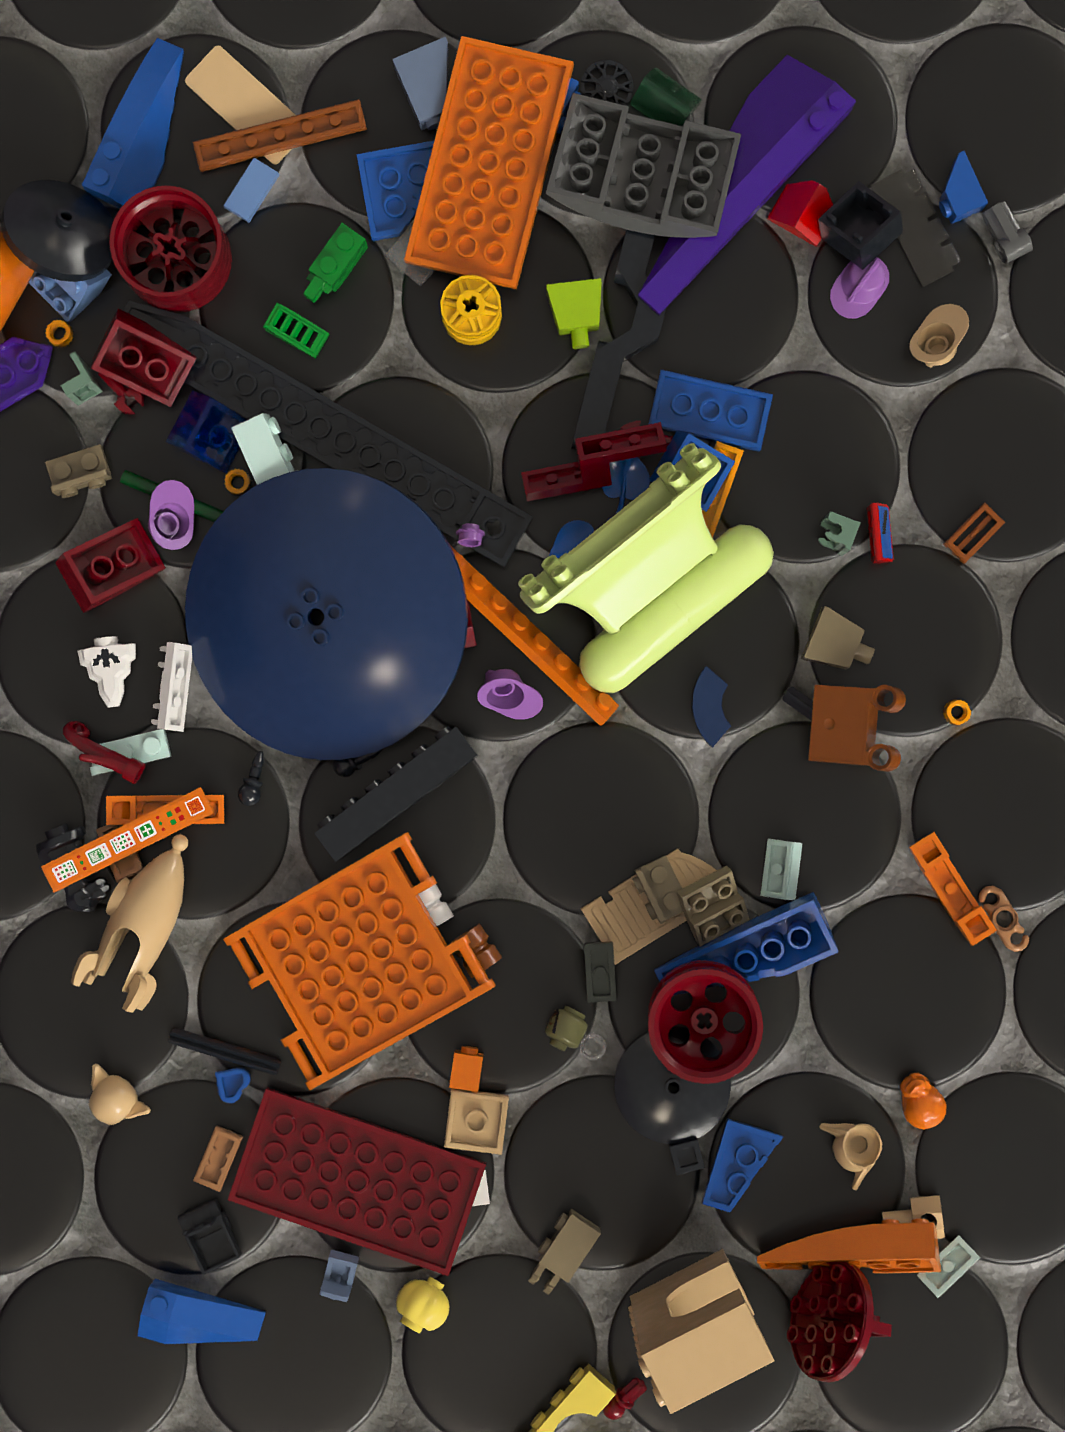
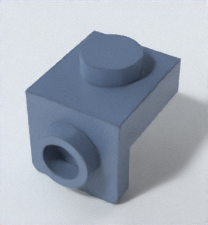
[319,1250,359,1302]

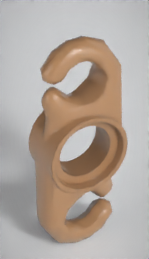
[978,885,1029,952]

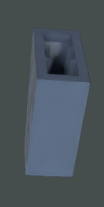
[392,37,449,131]

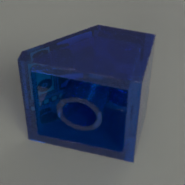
[166,390,247,474]

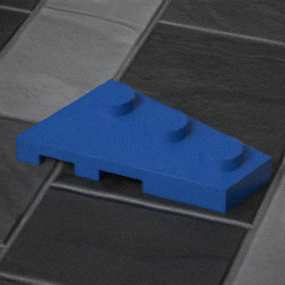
[702,1118,783,1212]

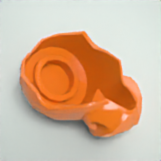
[900,1073,947,1130]

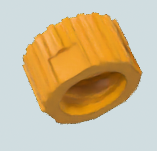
[45,319,74,347]
[224,469,251,495]
[943,699,971,725]

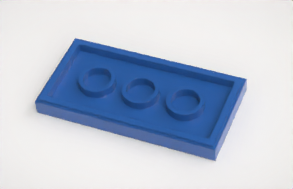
[649,370,773,452]

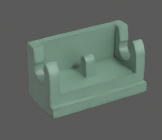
[818,511,861,556]

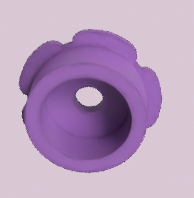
[456,523,485,547]

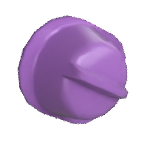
[830,257,889,319]
[148,480,194,550]
[477,669,543,719]

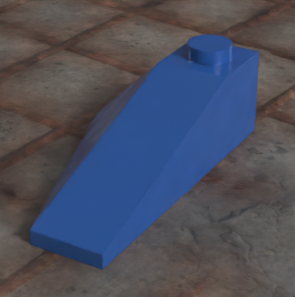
[137,1278,266,1344]

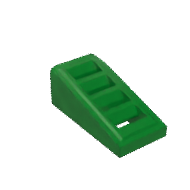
[264,302,330,359]

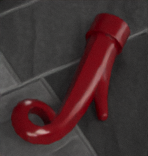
[63,721,145,784]

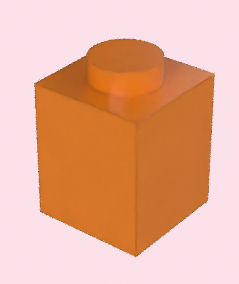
[449,1046,484,1092]

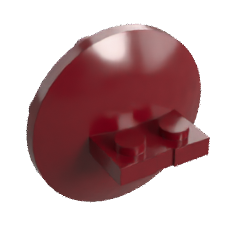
[787,1261,892,1382]

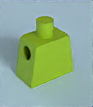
[546,278,602,349]

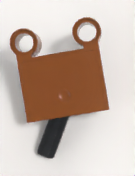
[782,685,906,772]

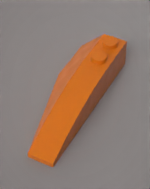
[757,1218,941,1273]

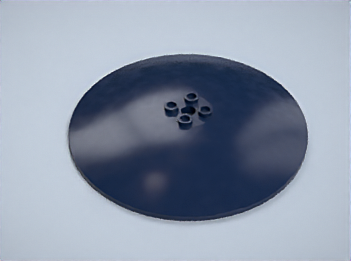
[185,468,468,760]

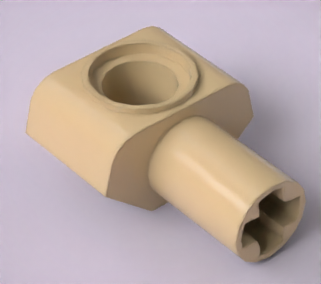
[882,1195,945,1239]

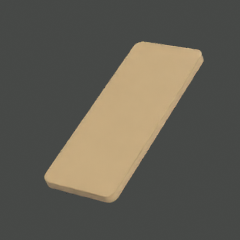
[185,46,295,164]

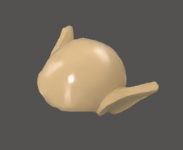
[89,1063,151,1125]
[819,1123,883,1190]

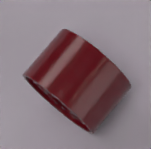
[110,186,232,313]

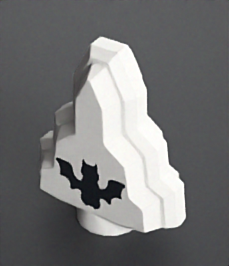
[77,636,136,708]

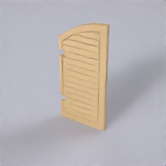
[581,848,717,965]

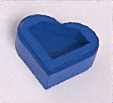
[215,1067,251,1103]

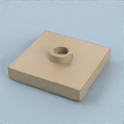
[444,1088,509,1155]

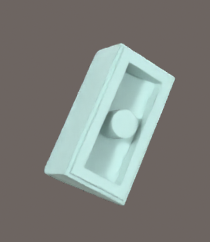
[760,839,802,900]

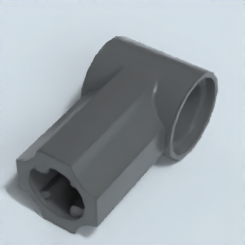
[982,201,1033,264]

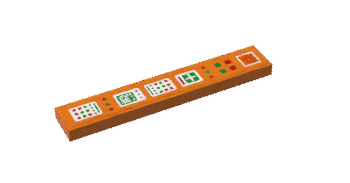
[41,787,214,893]

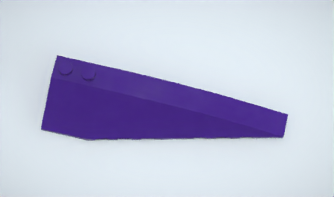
[638,55,856,315]

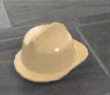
[910,304,969,368]

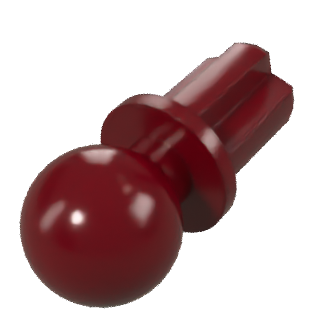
[603,1377,647,1420]

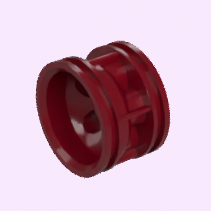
[648,960,763,1084]

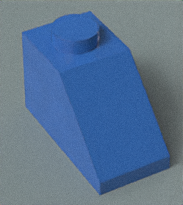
[939,151,988,224]

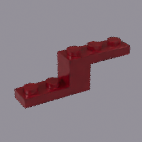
[521,422,667,501]

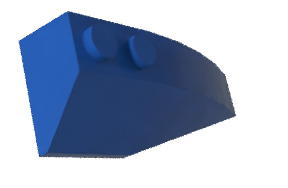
[82,38,184,208]
[654,892,839,995]

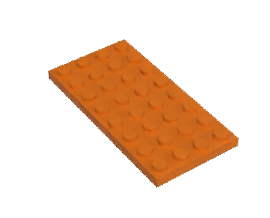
[404,36,574,290]

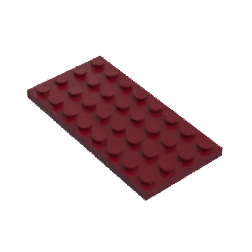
[228,1087,487,1276]

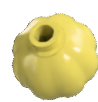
[396,1276,450,1334]

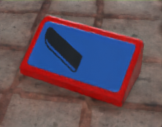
[867,503,894,564]

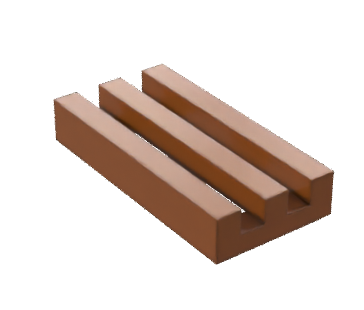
[943,502,1005,564]

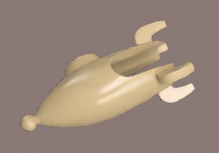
[71,834,189,1013]

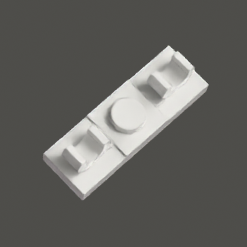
[151,642,192,732]

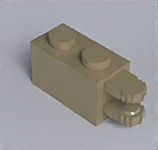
[528,1209,601,1295]

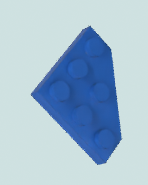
[357,140,435,241]

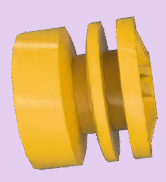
[440,275,502,345]

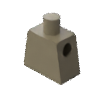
[800,606,875,669]

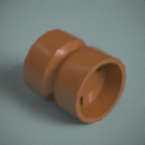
[449,923,502,978]

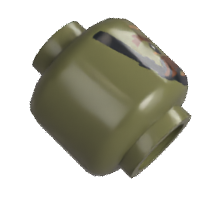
[545,1006,588,1052]

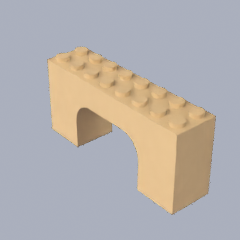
[628,1249,774,1414]

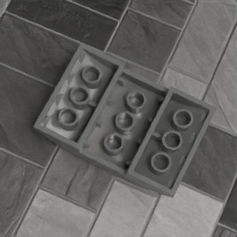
[546,93,741,238]

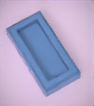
[224,158,279,223]

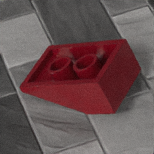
[91,308,196,407]
[55,518,166,613]

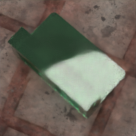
[630,67,702,126]

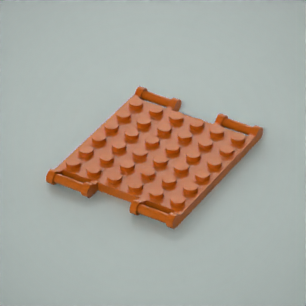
[223,832,496,1090]

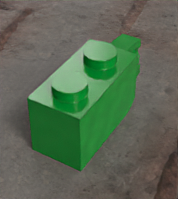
[303,223,368,304]

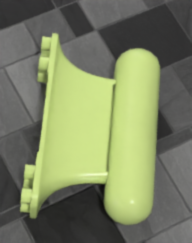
[518,443,774,693]

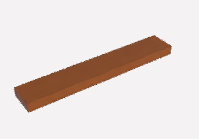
[193,99,367,172]

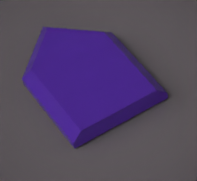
[0,337,53,412]

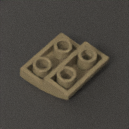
[677,865,749,946]

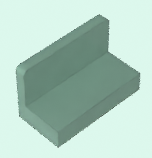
[60,351,103,406]

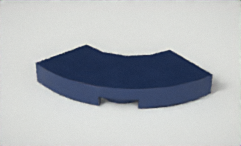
[692,666,731,748]

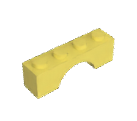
[529,1363,616,1432]

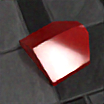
[767,180,833,247]

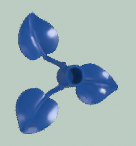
[549,457,650,558]

